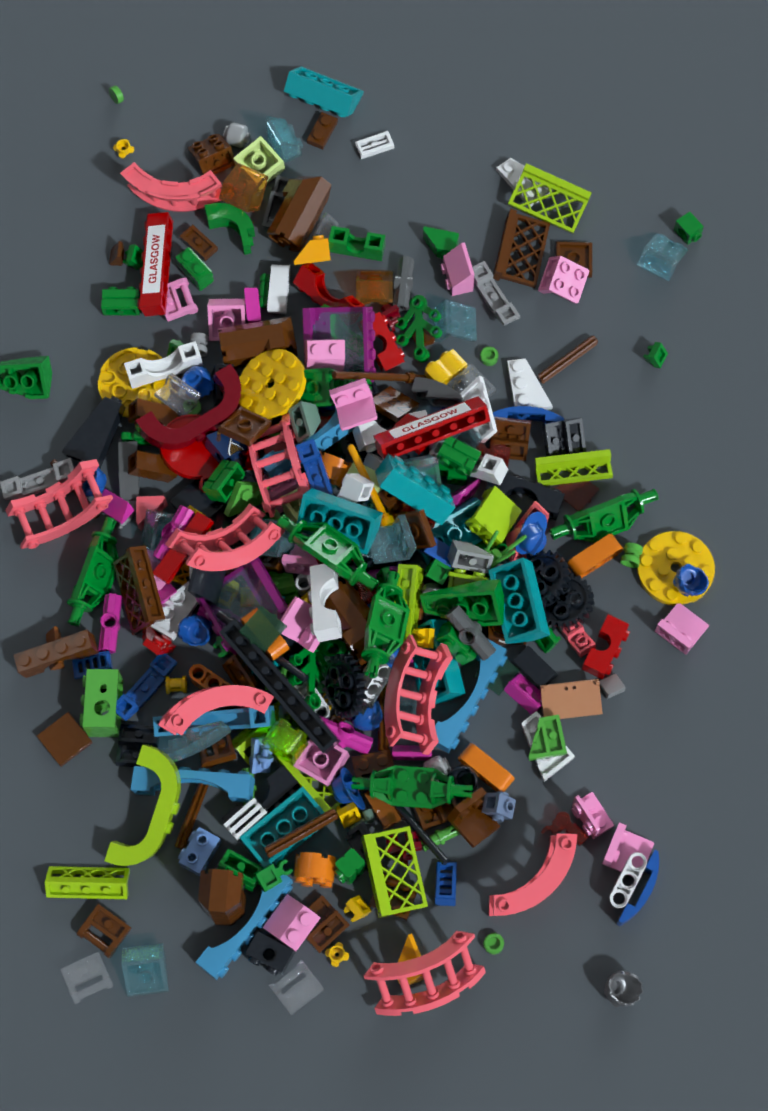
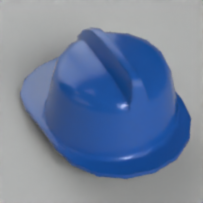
[515,512,547,555]
[331,767,365,810]

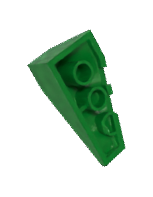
[0,356,52,399]
[420,579,504,626]

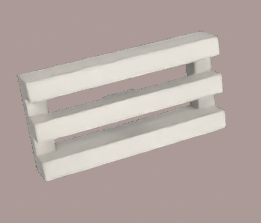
[355,131,394,159]
[223,798,268,840]

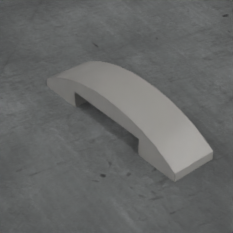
[472,261,520,326]
[0,458,74,500]

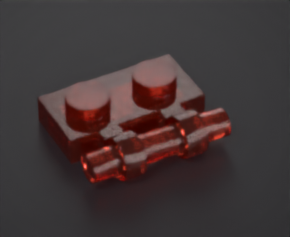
[476,443,510,468]

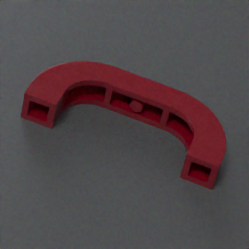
[135,364,241,450]

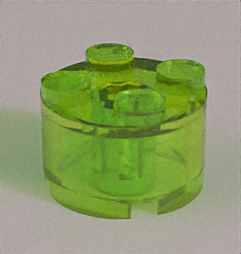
[262,718,309,764]

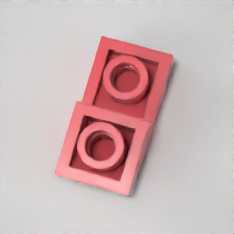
[558,622,597,658]

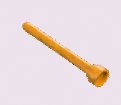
[347,444,396,529]

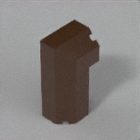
[267,176,332,252]
[218,316,298,366]
[324,581,386,665]
[198,869,247,926]

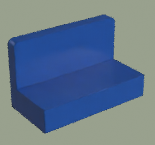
[420,537,454,571]

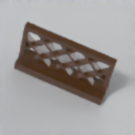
[493,208,550,288]
[113,546,165,635]

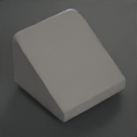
[600,674,626,699]

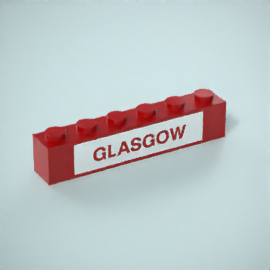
[137,212,173,316]
[373,396,490,460]

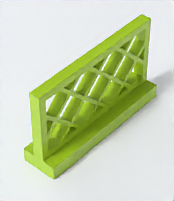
[508,163,592,234]
[361,826,428,918]

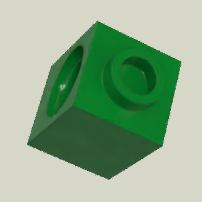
[674,211,704,245]
[423,559,452,586]
[320,639,349,661]

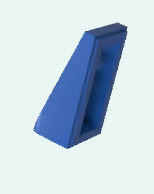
[72,651,113,679]
[435,862,457,906]

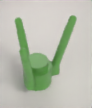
[484,530,527,569]

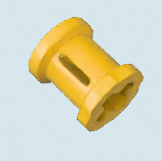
[165,676,187,694]

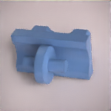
[249,737,274,774]

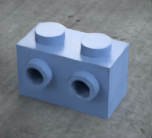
[178,827,222,876]

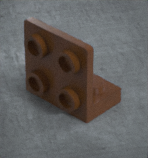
[188,134,235,175]
[447,787,500,848]

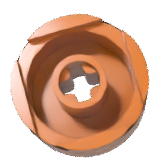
[319,450,352,488]
[293,852,336,888]

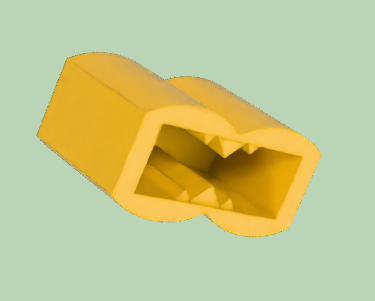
[425,349,468,386]

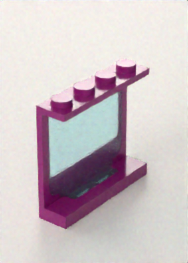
[303,307,376,382]
[196,557,288,655]

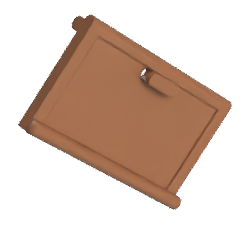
[540,679,603,719]

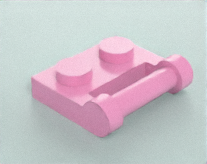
[165,278,198,322]

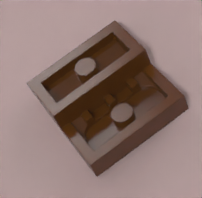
[489,417,531,461]
[412,781,457,830]
[306,895,350,953]

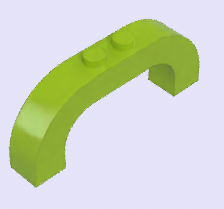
[104,744,181,866]

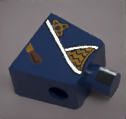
[204,431,248,468]

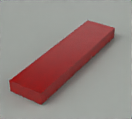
[153,512,214,585]

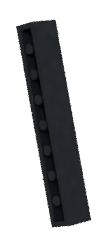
[219,619,341,754]

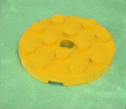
[98,348,172,418]
[239,349,306,420]
[637,531,715,606]

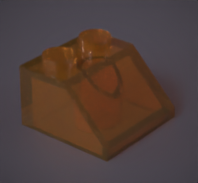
[219,163,268,213]
[356,270,393,305]

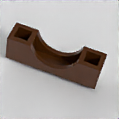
[14,630,99,678]

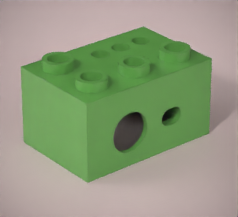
[80,669,124,737]

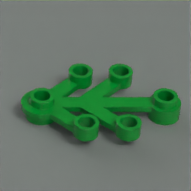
[395,295,442,363]
[289,642,327,709]

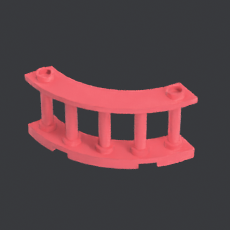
[120,162,227,212]
[248,413,311,518]
[5,459,113,549]
[165,503,285,571]
[384,634,453,755]
[157,685,274,736]
[488,833,577,916]
[364,931,486,1016]

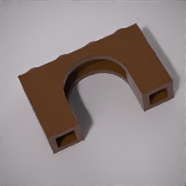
[128,398,179,483]

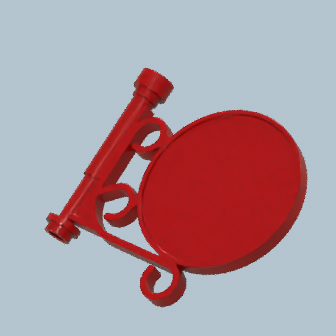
[159,404,264,493]

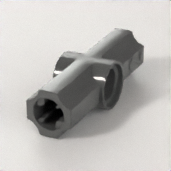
[393,256,414,312]
[445,605,496,661]

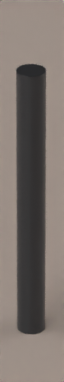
[395,806,449,865]

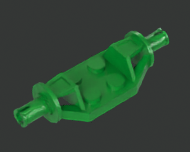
[268,368,372,407]
[549,489,659,543]
[277,515,379,591]
[67,517,119,627]
[361,571,410,678]
[351,765,473,809]

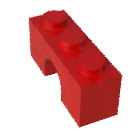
[357,312,405,373]
[582,614,630,679]

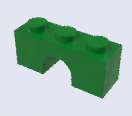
[328,226,386,261]

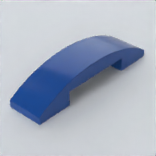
[493,406,564,423]
[295,439,334,495]
[116,654,177,721]
[617,850,659,926]

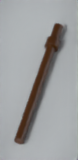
[332,371,426,384]

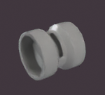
[190,333,209,357]

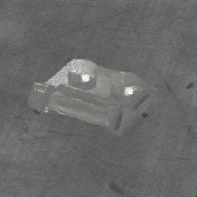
[447,364,496,398]
[60,952,113,1004]
[269,960,324,1016]

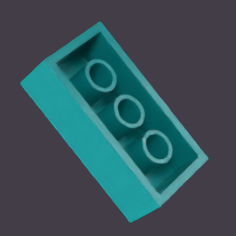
[375,454,456,525]
[240,786,325,868]

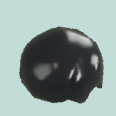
[446,765,478,792]

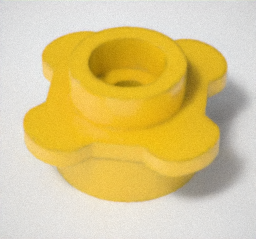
[113,139,134,158]
[325,942,349,967]

